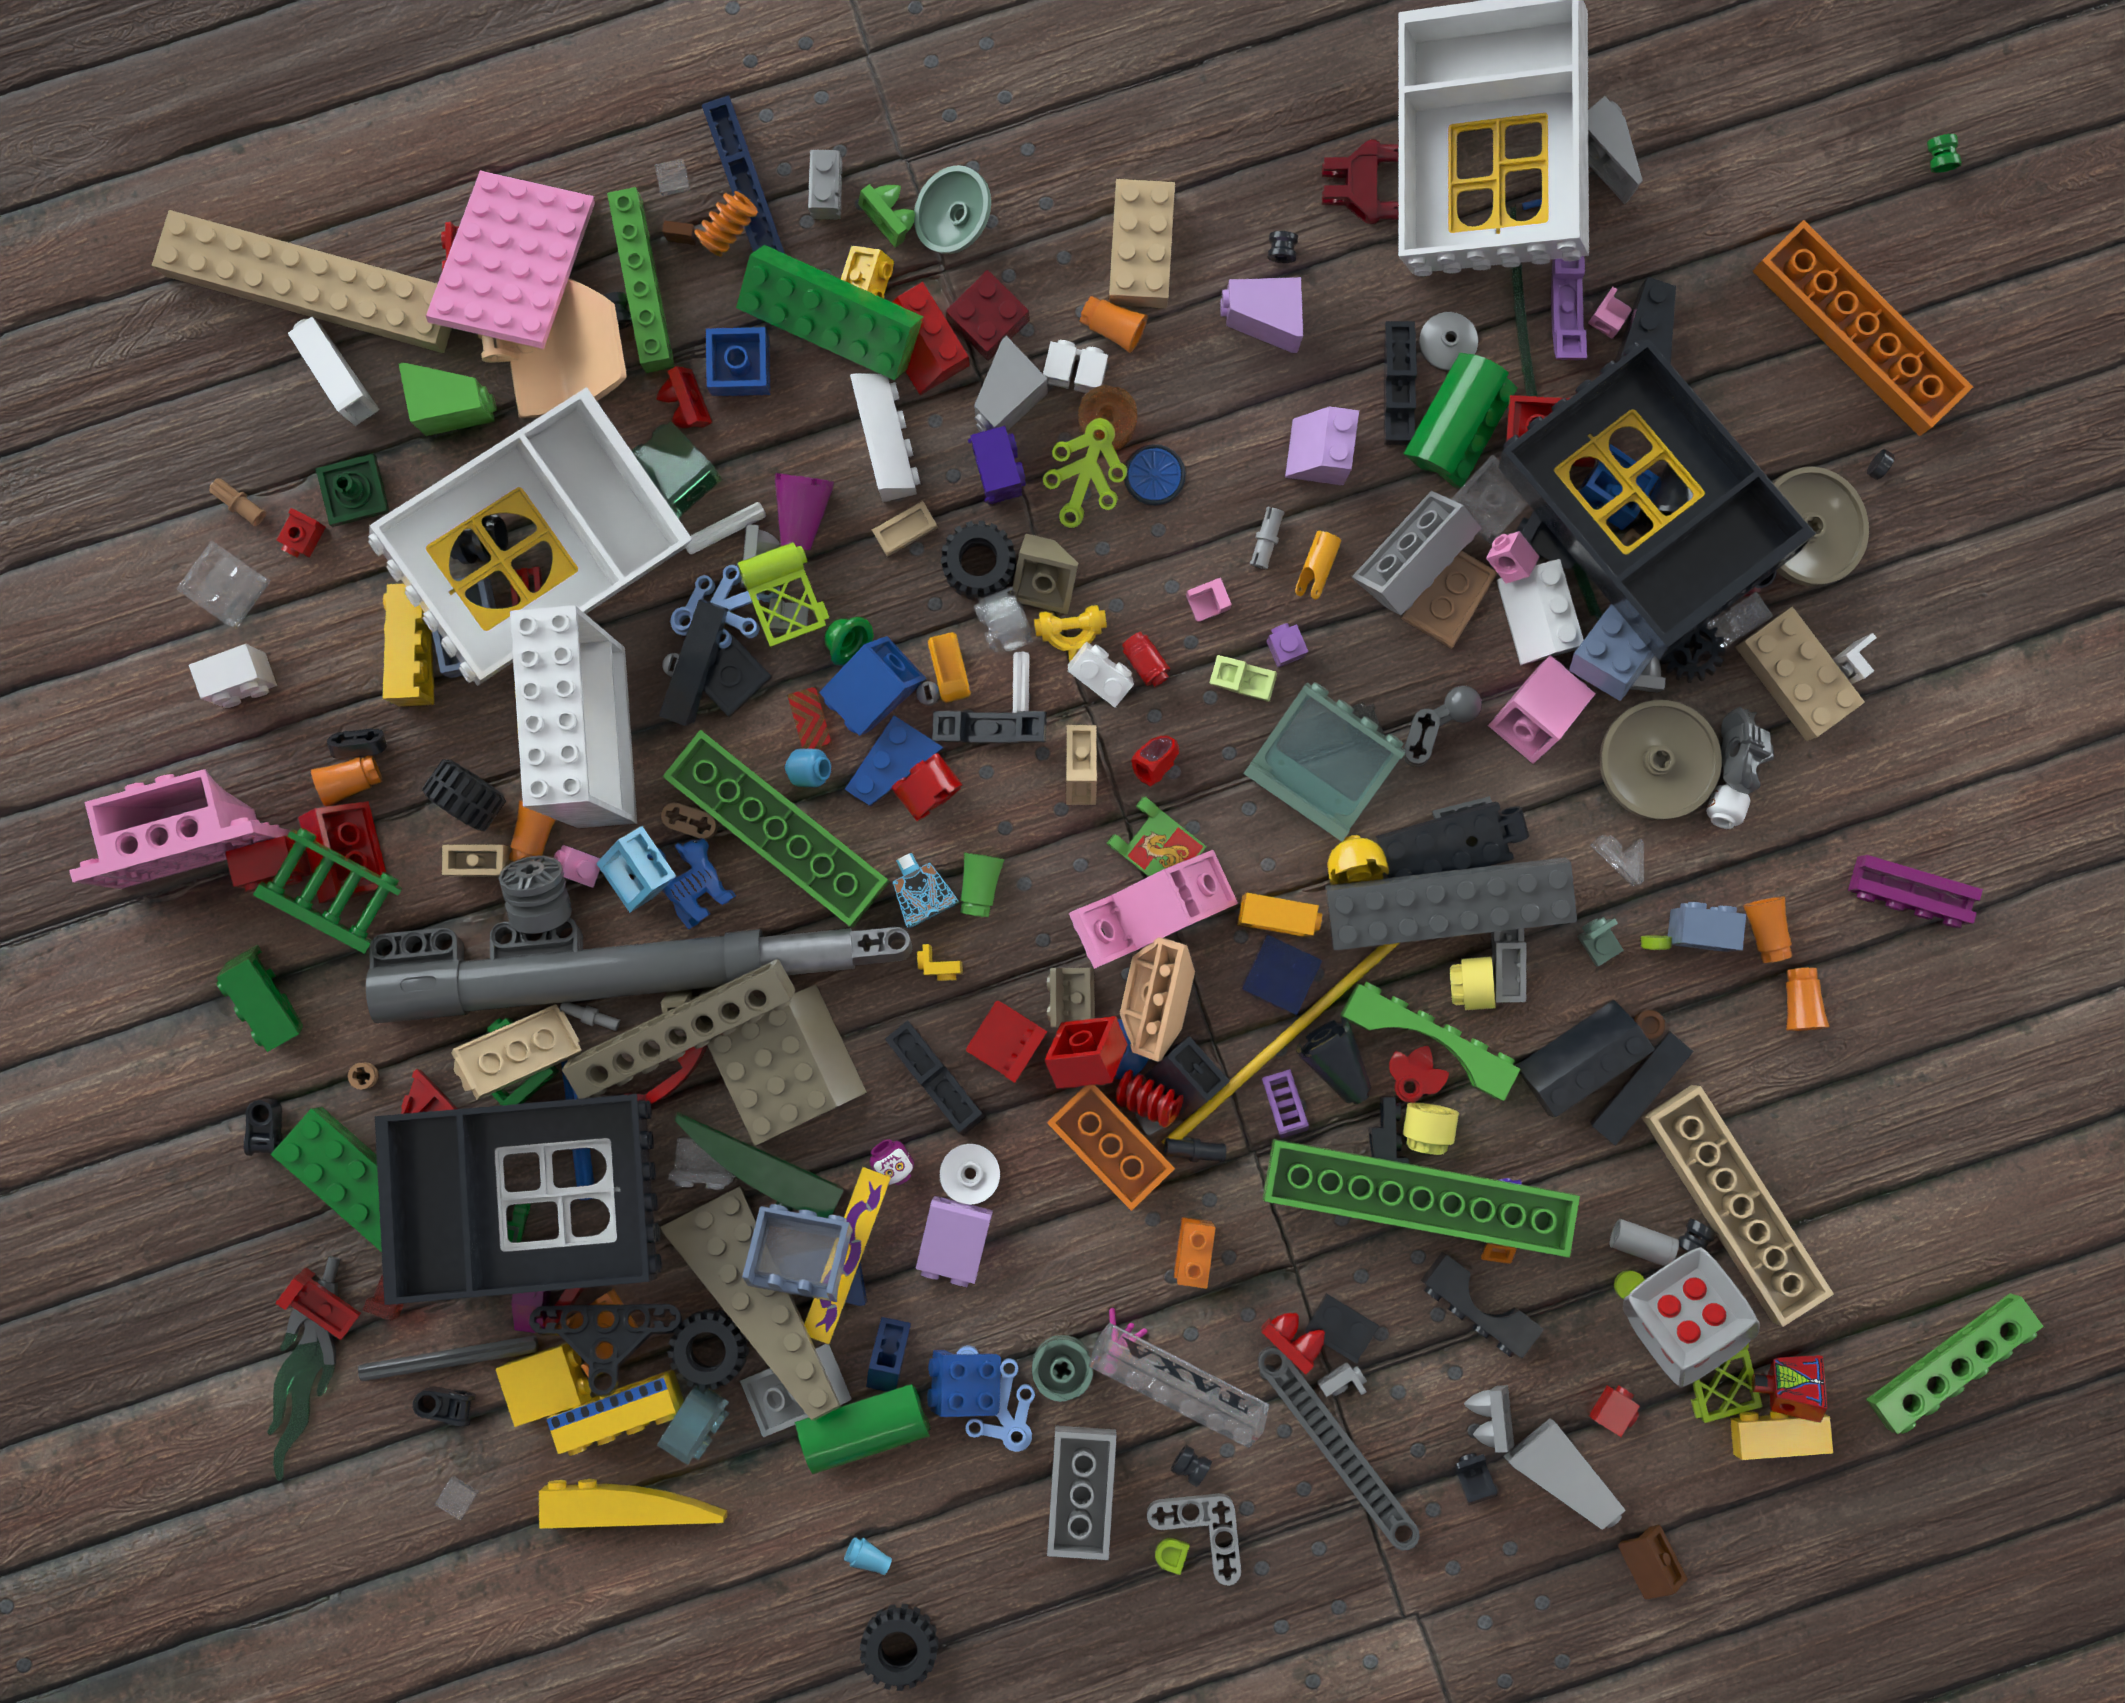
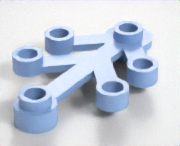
[670,565,780,648]
[957,1345,1035,1452]

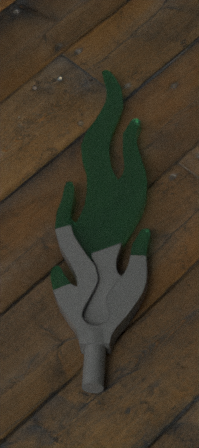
[267,1256,341,1481]

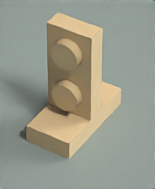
[1066,725,1097,805]

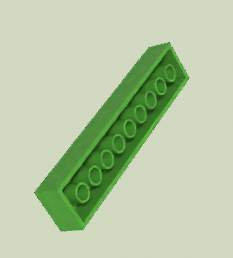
[1263,1139,1580,1258]

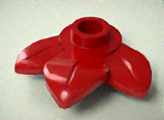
[1389,1046,1449,1102]

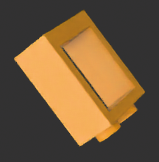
[1237,893,1322,938]

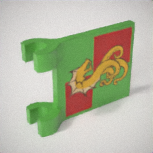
[1106,797,1207,877]

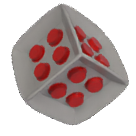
[1623,1247,1760,1388]

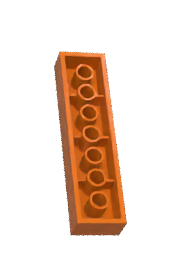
[1752,220,1973,436]

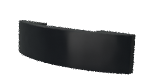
[932,711,1047,743]

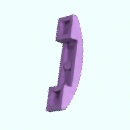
[1551,256,1587,360]

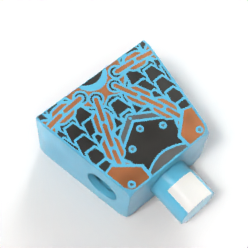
[893,853,959,929]

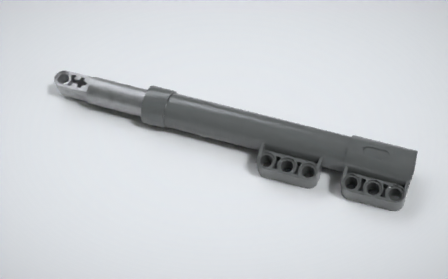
[366,918,912,1024]

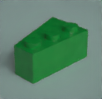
[216,944,303,1052]

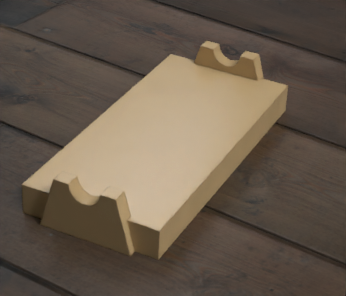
[451,1004,582,1100]

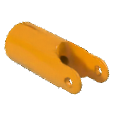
[1295,531,1342,600]

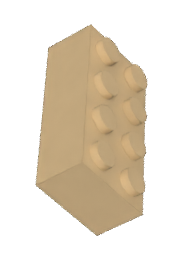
[1109,179,1175,308]
[1735,606,1865,741]

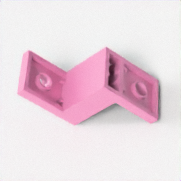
[1069,850,1238,969]

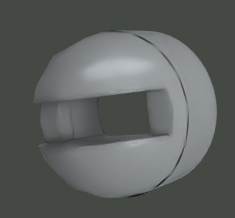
[662,653,680,677]
[916,681,940,706]

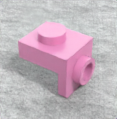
[553,845,600,888]

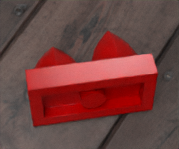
[656,366,712,428]
[1261,1313,1325,1375]

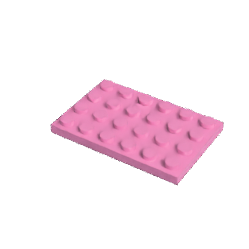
[426,171,595,349]

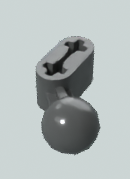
[1403,685,1482,767]

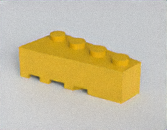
[383,584,435,706]

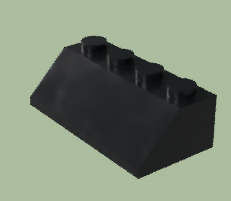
[1516,1000,1655,1117]

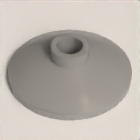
[1419,312,1478,370]

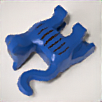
[647,838,736,930]

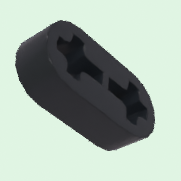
[327,728,387,759]

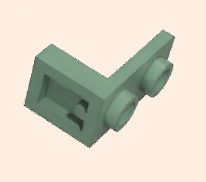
[1577,917,1624,967]

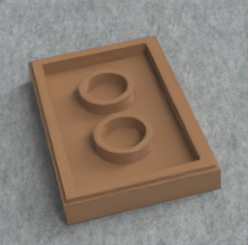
[1401,550,1497,649]

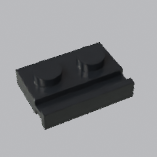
[1304,1293,1379,1364]

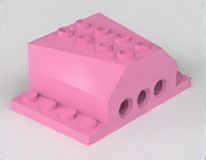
[69,769,290,889]

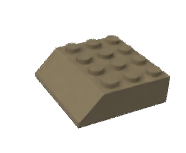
[707,985,867,1146]

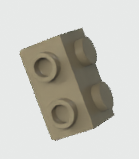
[1047,968,1095,1028]

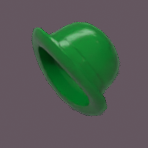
[824,616,874,666]

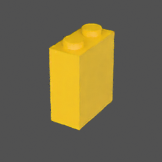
[496,1343,591,1427]

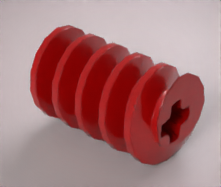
[1116,1069,1183,1127]

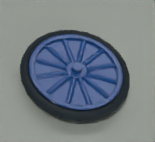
[1124,444,1186,506]

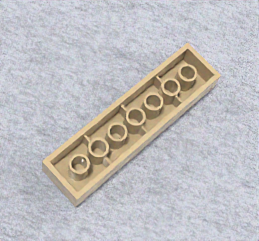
[1642,1085,1834,1327]

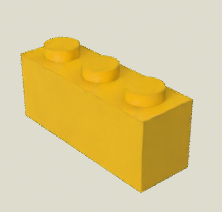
[1730,1410,1833,1460]

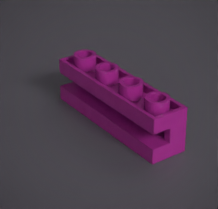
[1848,855,1983,928]

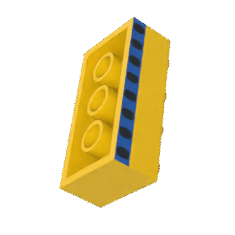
[547,1369,685,1456]

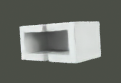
[1043,340,1108,396]

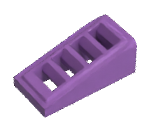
[1262,1069,1309,1138]

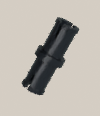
[1163,1138,1226,1163]

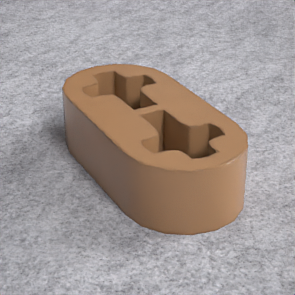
[661,802,718,840]

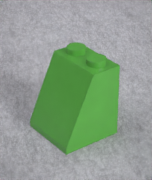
[399,363,497,436]

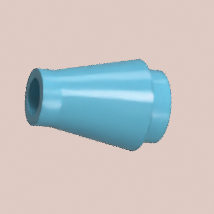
[844,1537,892,1575]

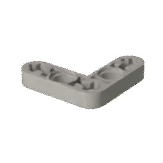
[1147,1493,1241,1586]

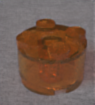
[1078,385,1137,452]

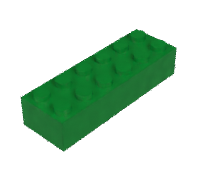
[736,245,923,380]
[271,1107,382,1252]

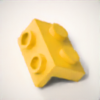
[917,944,963,981]

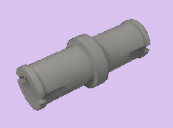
[1250,507,1285,569]

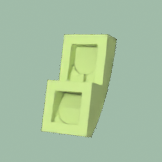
[1209,655,1277,702]

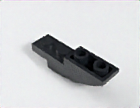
[1368,1096,1413,1164]

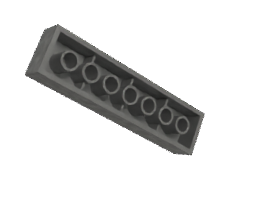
[1325,857,1577,950]

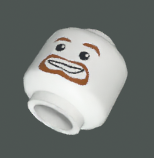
[1706,783,1750,829]

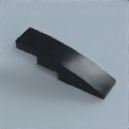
[1384,321,1417,445]

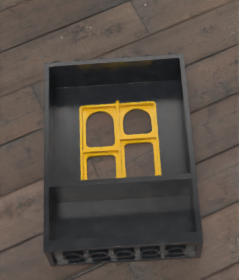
[1498,339,1816,660]

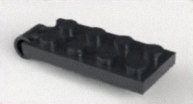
[1376,802,1529,878]

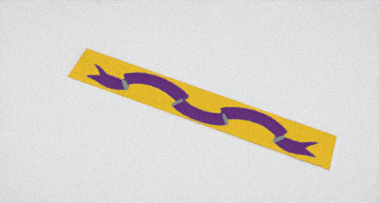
[804,1167,891,1344]

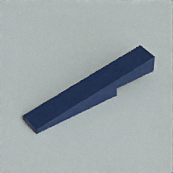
[702,95,785,254]

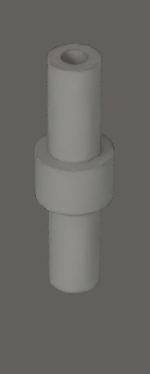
[560,1002,620,1031]

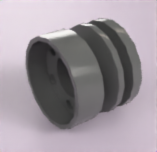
[499,856,572,933]

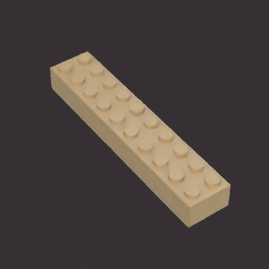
[152,210,452,353]

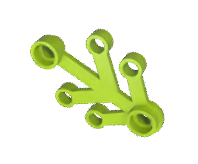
[1043,418,1127,528]

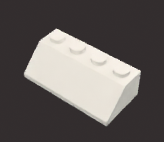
[850,373,920,502]

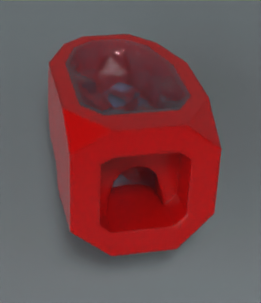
[1131,735,1179,787]

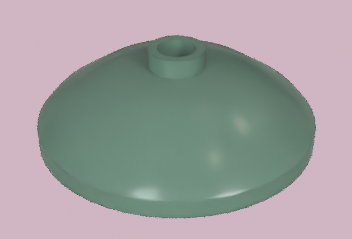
[914,165,991,254]

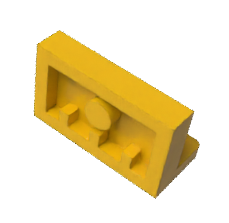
[841,246,894,299]

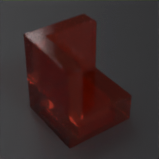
[363,1275,404,1321]

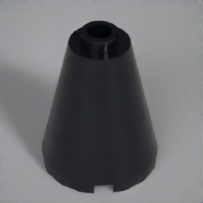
[1640,463,1693,527]
[1296,1018,1372,1104]

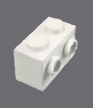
[1068,641,1134,707]

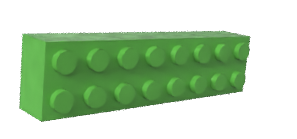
[662,730,890,928]

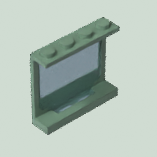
[1243,682,1406,842]

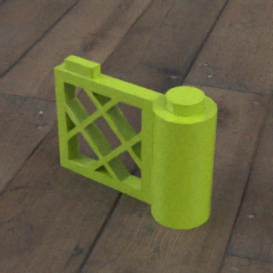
[737,542,829,647]
[1691,1343,1763,1423]

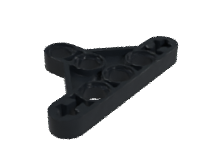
[529,1304,682,1397]

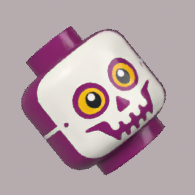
[869,1139,914,1185]

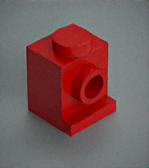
[276,508,326,558]

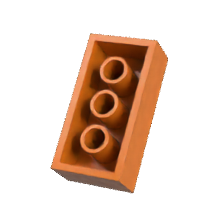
[1047,1085,1175,1211]

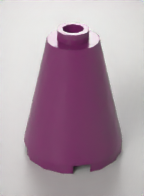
[775,473,834,550]

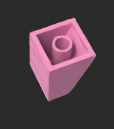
[1488,655,1596,764]

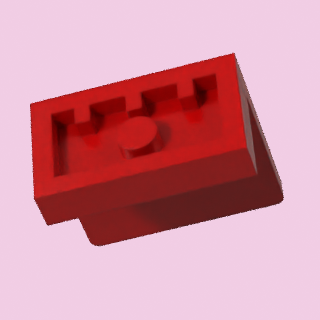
[966,1001,1048,1083]

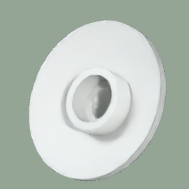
[940,1144,1000,1205]

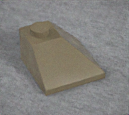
[1010,534,1079,614]

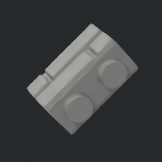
[808,150,842,220]

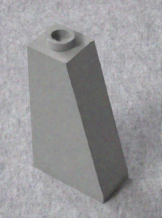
[1503,1418,1626,1530]

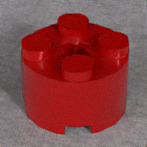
[891,753,963,821]

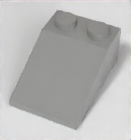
[1588,96,1643,204]
[740,1344,851,1437]

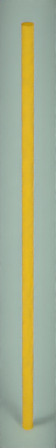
[1161,943,1400,1144]

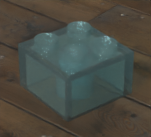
[657,1386,729,1465]

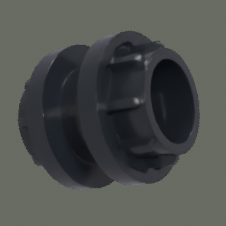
[450,514,508,564]

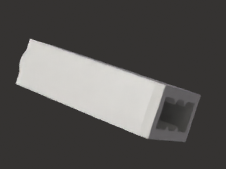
[288,317,380,426]

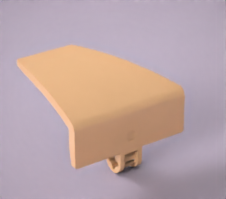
[478,279,627,418]

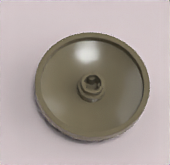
[1772,467,1869,586]
[1599,700,1722,820]

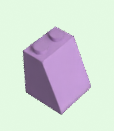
[1220,277,1303,353]
[1285,406,1359,485]
[916,1196,993,1287]

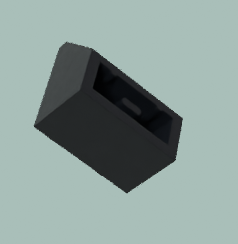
[1144,1036,1230,1121]

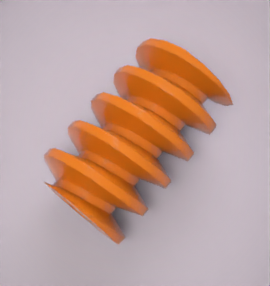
[694,191,758,257]

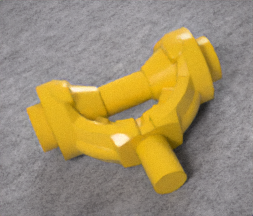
[1034,605,1107,662]

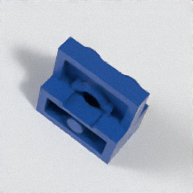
[1578,444,1659,530]

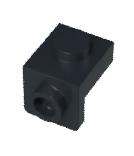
[1455,1453,1498,1506]

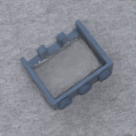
[742,1204,853,1302]

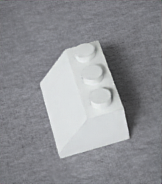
[1496,559,1584,665]

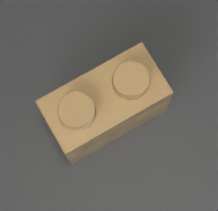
[442,845,511,877]

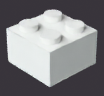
[189,644,277,708]

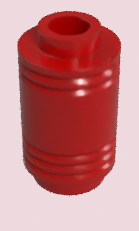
[1122,632,1171,687]

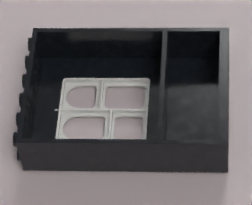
[375,1094,662,1305]

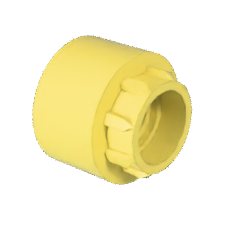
[1450,957,1496,1010]
[1403,1102,1459,1155]

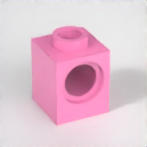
[1486,531,1539,584]

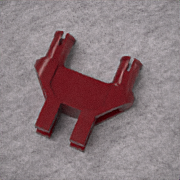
[1322,139,1399,224]

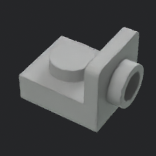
[1316,1362,1367,1397]

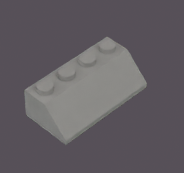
[1352,491,1482,615]

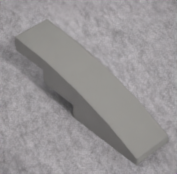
[1491,928,1527,1002]

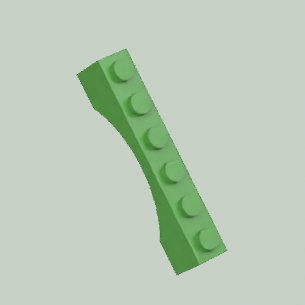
[1340,982,1520,1101]

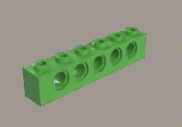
[607,187,675,373]
[1866,1293,2044,1434]

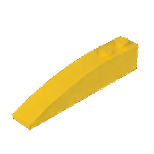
[539,1479,727,1529]

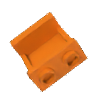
[1173,1217,1216,1289]

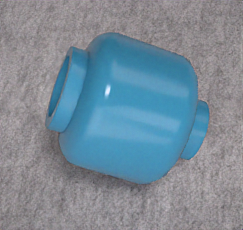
[785,749,831,787]

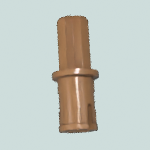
[209,478,266,526]

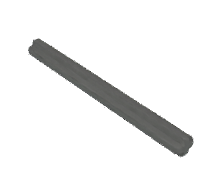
[358,1336,539,1381]

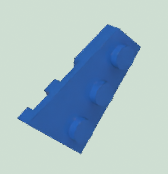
[845,716,944,807]

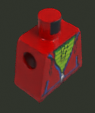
[1752,1355,1827,1423]

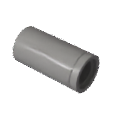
[1610,1219,1679,1267]

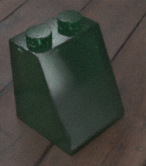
[632,422,722,519]

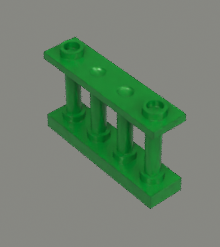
[253,827,402,954]

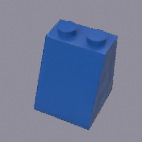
[819,636,927,736]

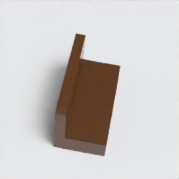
[1618,1524,1688,1599]

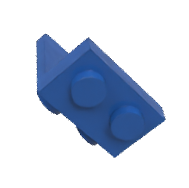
[927,1350,1001,1417]

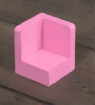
[1588,287,1632,339]
[1186,577,1232,622]

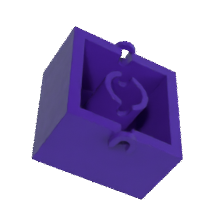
[968,426,1026,505]

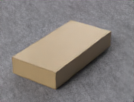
[872,501,938,557]

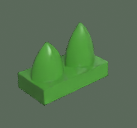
[858,184,915,248]

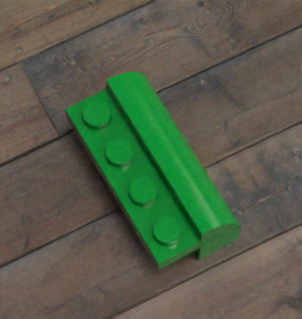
[1404,353,1518,489]
[795,1384,931,1474]

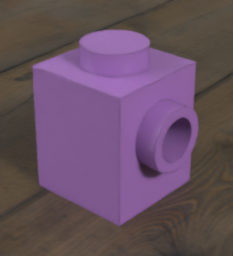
[1266,623,1308,668]

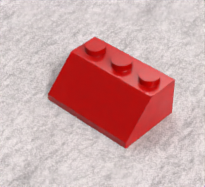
[892,282,970,395]
[298,801,386,904]

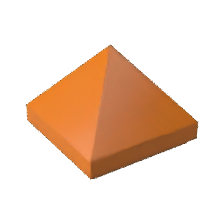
[1481,1242,1517,1264]

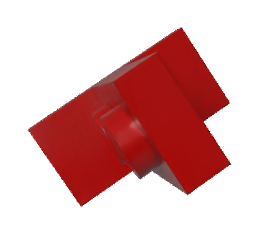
[275,1268,361,1340]

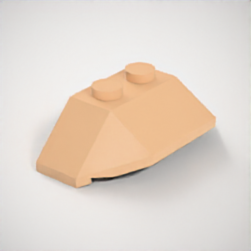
[1120,937,1195,1062]

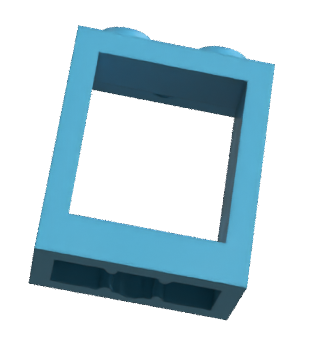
[596,826,676,913]

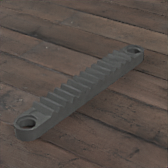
[1257,1346,1420,1551]

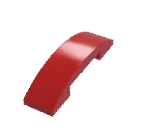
[624,1045,708,1105]

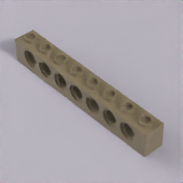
[562,959,796,1099]

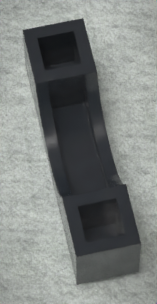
[1421,1252,1544,1358]

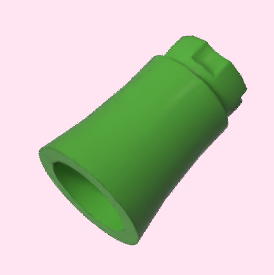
[960,852,1005,917]

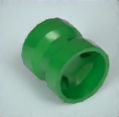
[1927,134,1962,173]

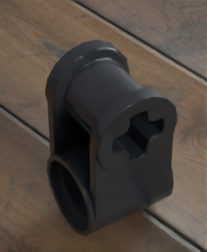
[244,1098,283,1156]
[412,1386,476,1426]

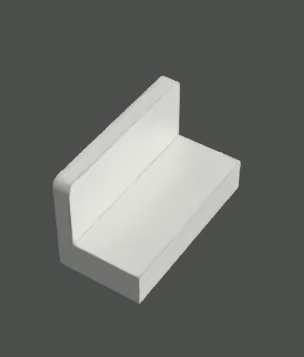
[1833,633,1877,684]

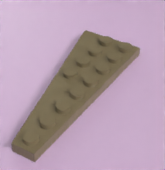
[661,1186,841,1421]

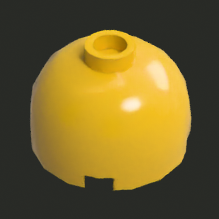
[1327,835,1389,885]

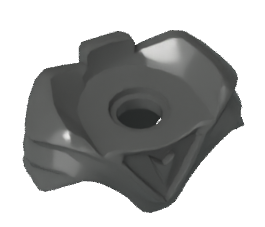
[1721,706,1774,794]

